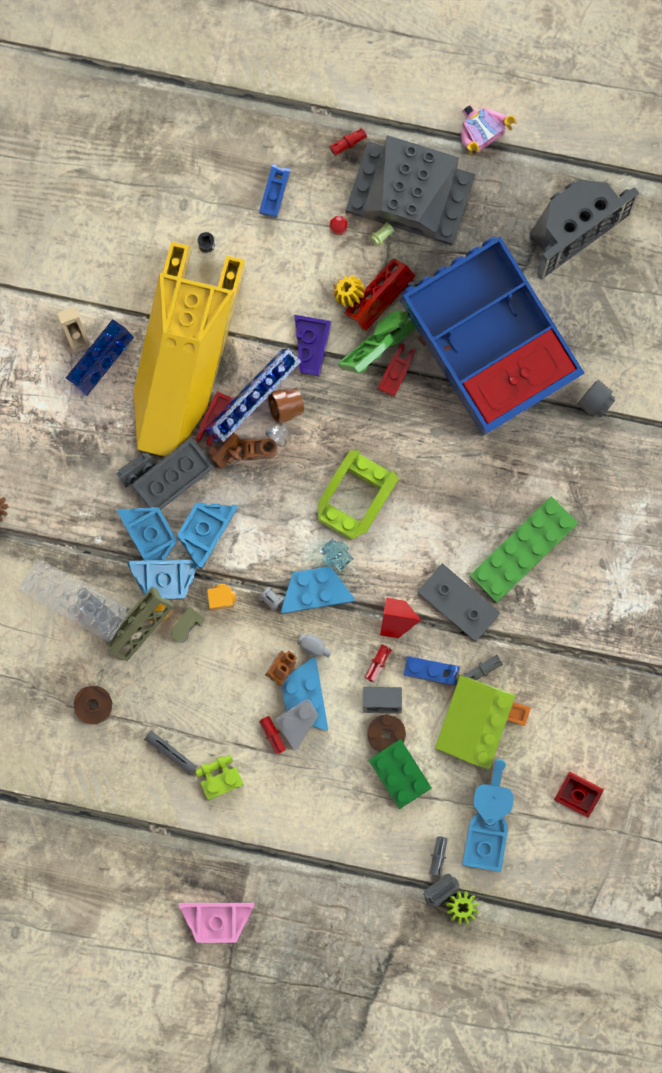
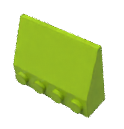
[435,675,515,770]

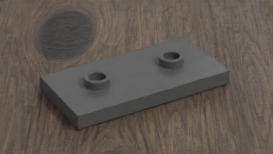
[131,437,214,510]
[417,563,501,642]

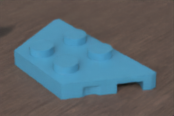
[177,503,238,570]
[117,507,177,561]
[127,560,198,599]
[281,566,355,614]
[282,657,328,731]

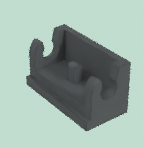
[363,687,402,714]

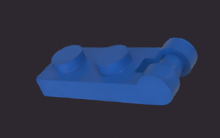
[259,164,291,218]
[403,656,460,686]

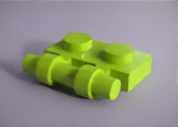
[195,755,244,801]

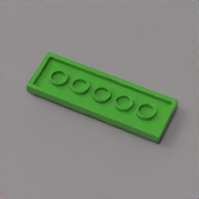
[470,496,578,603]

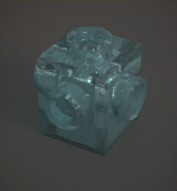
[319,538,354,572]

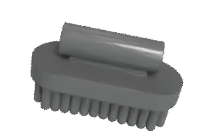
[423,873,460,907]

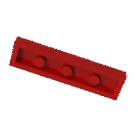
[344,258,416,331]

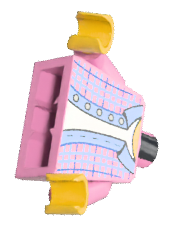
[461,105,518,156]

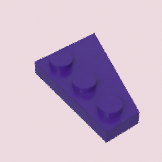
[294,315,332,377]

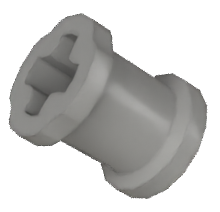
[258,586,284,612]

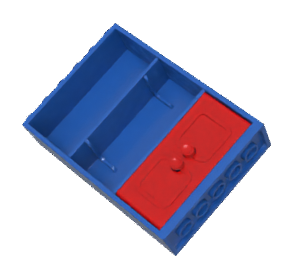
[399,236,585,436]

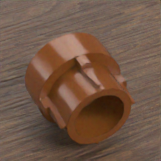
[268,388,304,424]

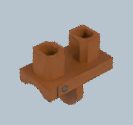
[208,432,242,469]
[265,650,297,687]

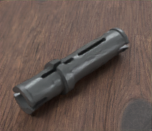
[144,730,197,775]

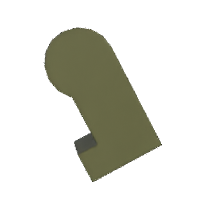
[171,607,206,643]

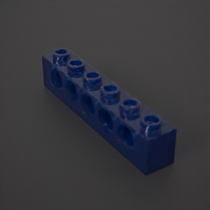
[205,348,301,443]

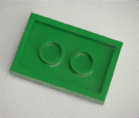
[368,739,432,809]

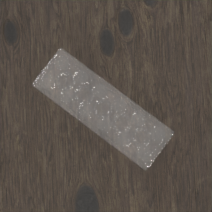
[18,558,130,643]

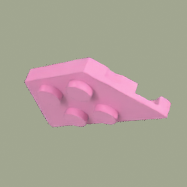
[179,903,255,943]

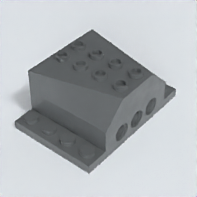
[345,135,475,245]
[529,179,639,279]

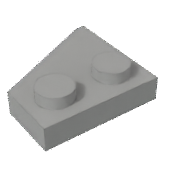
[275,698,318,751]

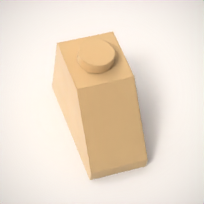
[57,306,91,354]

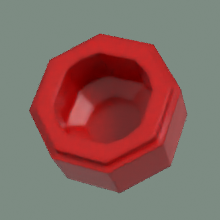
[330,216,348,235]

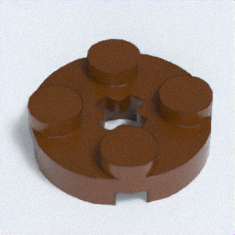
[74,686,113,725]
[367,714,406,752]

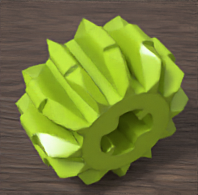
[446,892,479,925]

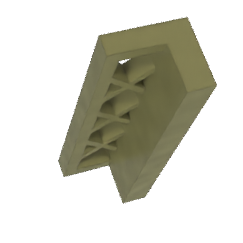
[105,587,174,661]

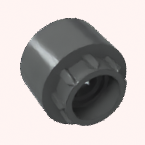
[577,379,615,418]

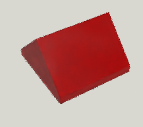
[554,771,604,818]

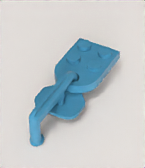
[462,758,514,872]

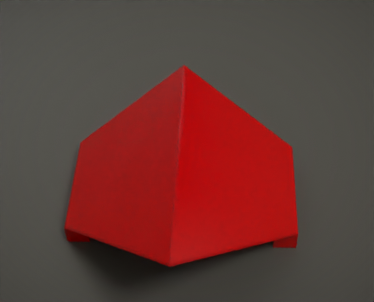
[380,597,421,639]

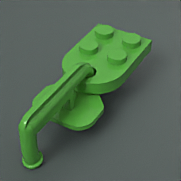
[338,287,416,373]

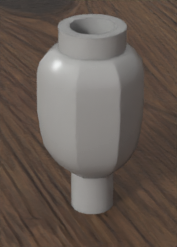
[297,634,332,658]

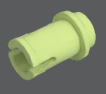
[370,223,394,246]

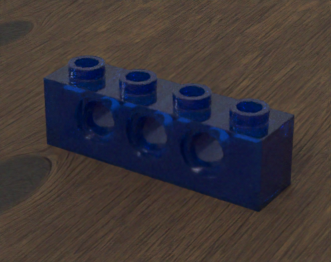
[66,319,134,396]

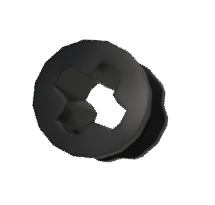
[198,232,215,253]

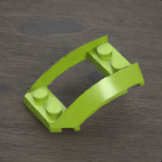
[317,450,399,540]

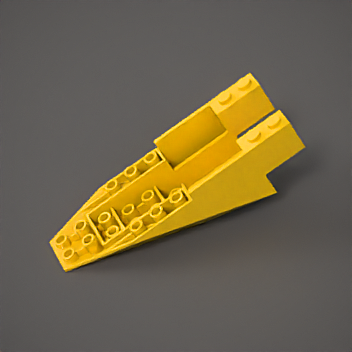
[134,241,246,457]

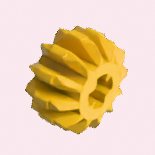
[333,275,365,308]

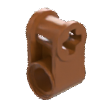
[241,438,278,461]

